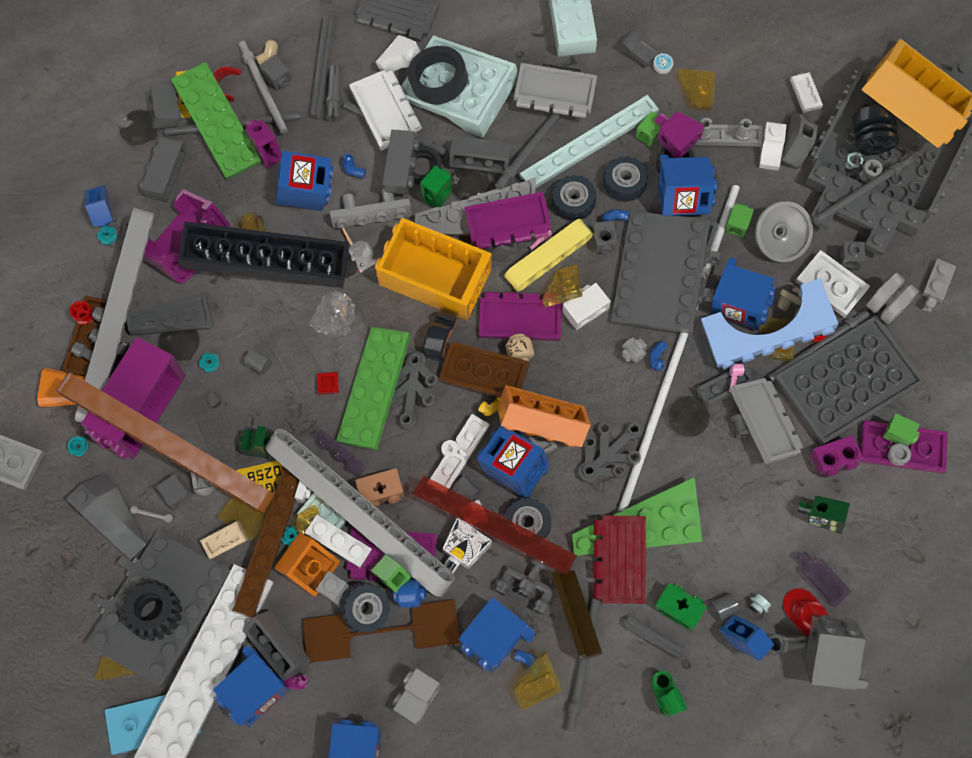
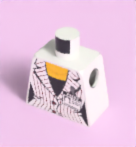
[443,518,492,574]

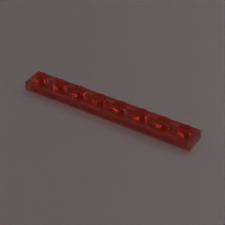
[413,475,577,576]

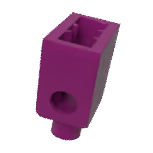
[655,112,705,158]
[245,120,282,168]

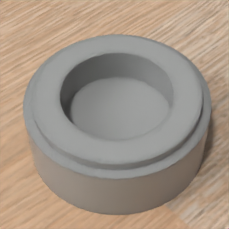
[888,443,911,466]

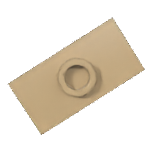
[200,520,248,559]

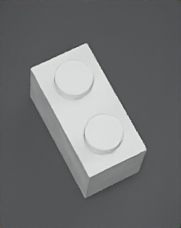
[562,283,611,331]

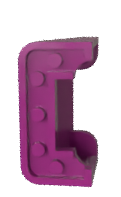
[143,189,230,283]

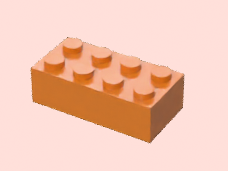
[498,385,591,447]

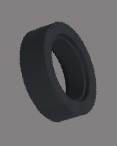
[407,46,468,104]

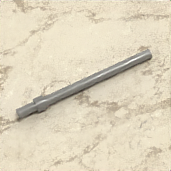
[238,41,288,134]

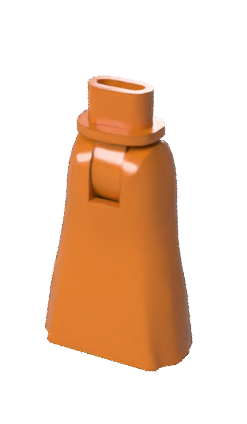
[37,367,86,407]

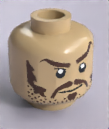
[506,334,534,361]

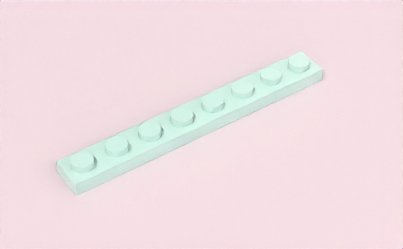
[520,95,659,188]

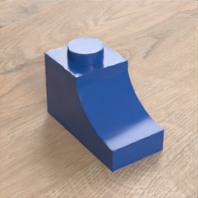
[85,185,113,227]

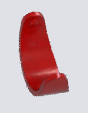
[214,67,242,102]

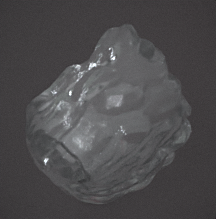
[309,291,355,337]

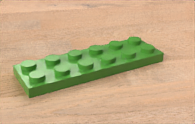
[171,62,262,180]
[336,327,411,451]

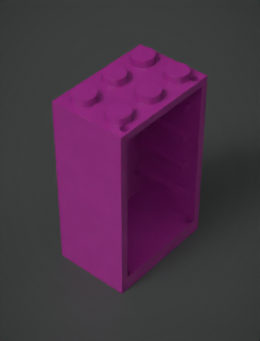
[81,337,186,460]

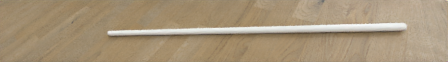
[618,185,740,512]

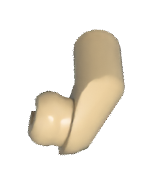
[256,40,278,66]

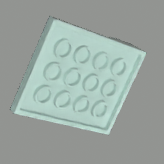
[401,36,518,138]

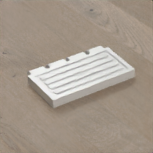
[349,70,422,151]

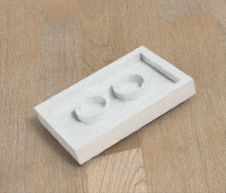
[795,250,870,318]

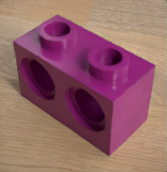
[810,435,864,477]

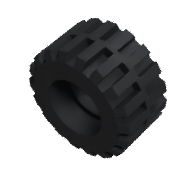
[121,580,182,641]

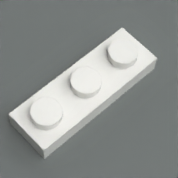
[305,515,372,568]

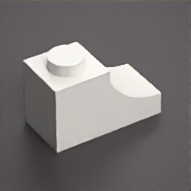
[376,35,420,73]
[759,122,786,170]

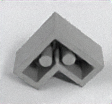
[393,668,441,726]

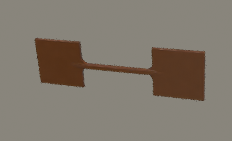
[303,600,459,663]

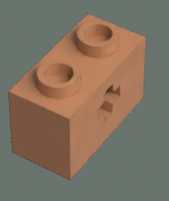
[355,468,404,508]

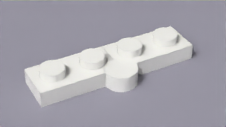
[427,414,490,496]

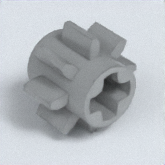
[622,337,647,363]

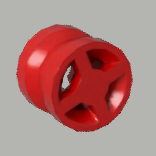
[70,300,94,325]

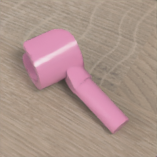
[529,230,552,251]
[729,364,744,392]

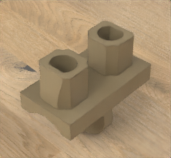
[777,286,801,317]

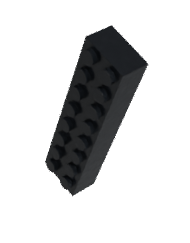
[178,222,349,288]

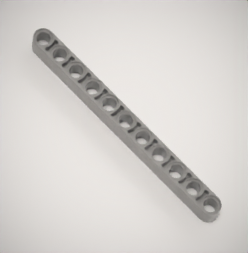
[75,208,155,422]
[266,429,455,596]

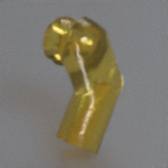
[295,504,320,535]

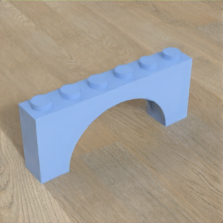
[701,278,838,369]

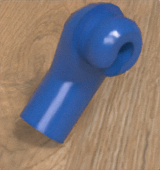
[650,340,667,371]
[514,650,542,679]

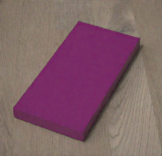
[860,420,948,474]

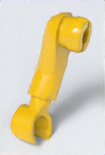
[478,397,501,416]

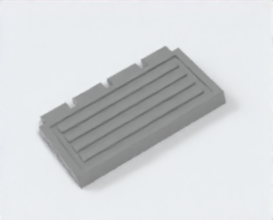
[514,63,597,118]
[730,378,804,464]

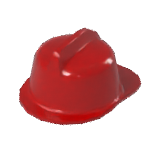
[783,588,828,637]

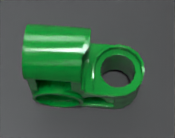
[650,671,687,717]

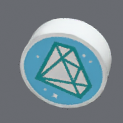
[653,54,673,74]

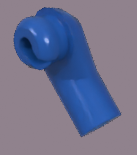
[341,154,366,178]
[601,209,629,222]

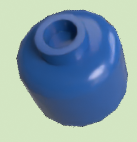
[393,579,426,608]

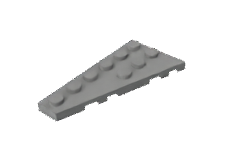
[415,177,536,237]

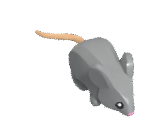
[342,228,377,273]

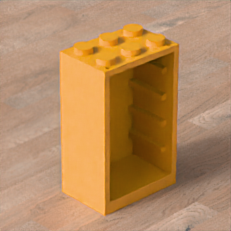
[862,39,972,148]
[375,218,492,321]

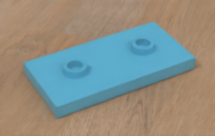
[105,695,202,755]

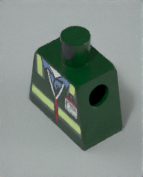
[797,496,850,534]

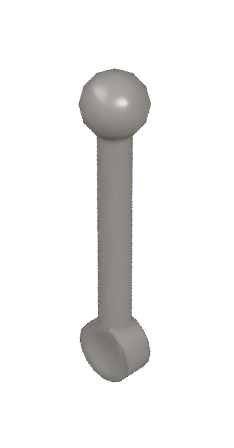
[130,506,173,523]

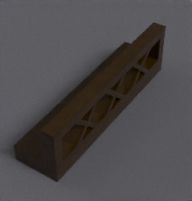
[552,570,603,661]

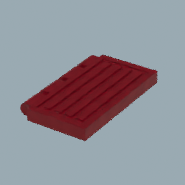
[593,515,646,604]

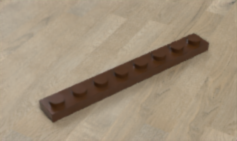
[232,467,300,618]

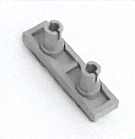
[694,118,763,147]
[330,189,412,229]

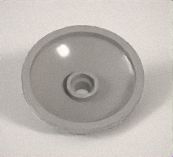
[755,201,813,262]

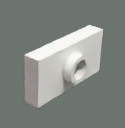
[790,72,823,113]

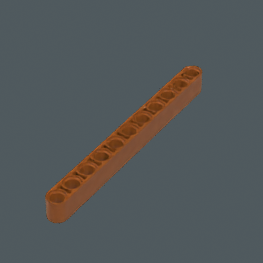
[56,372,275,514]

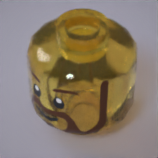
[238,213,267,232]

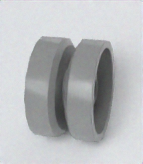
[866,272,920,325]

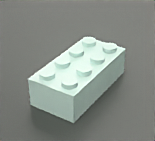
[549,0,597,57]

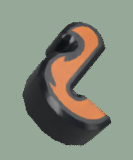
[423,310,458,361]

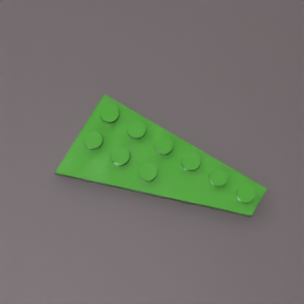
[571,477,702,556]

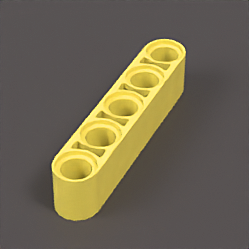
[504,219,593,292]

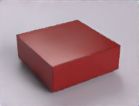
[317,372,339,395]

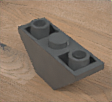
[782,111,818,169]

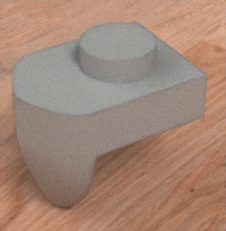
[191,473,216,496]

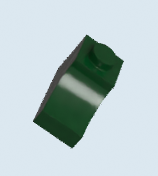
[238,426,271,458]

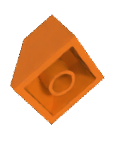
[274,533,341,597]

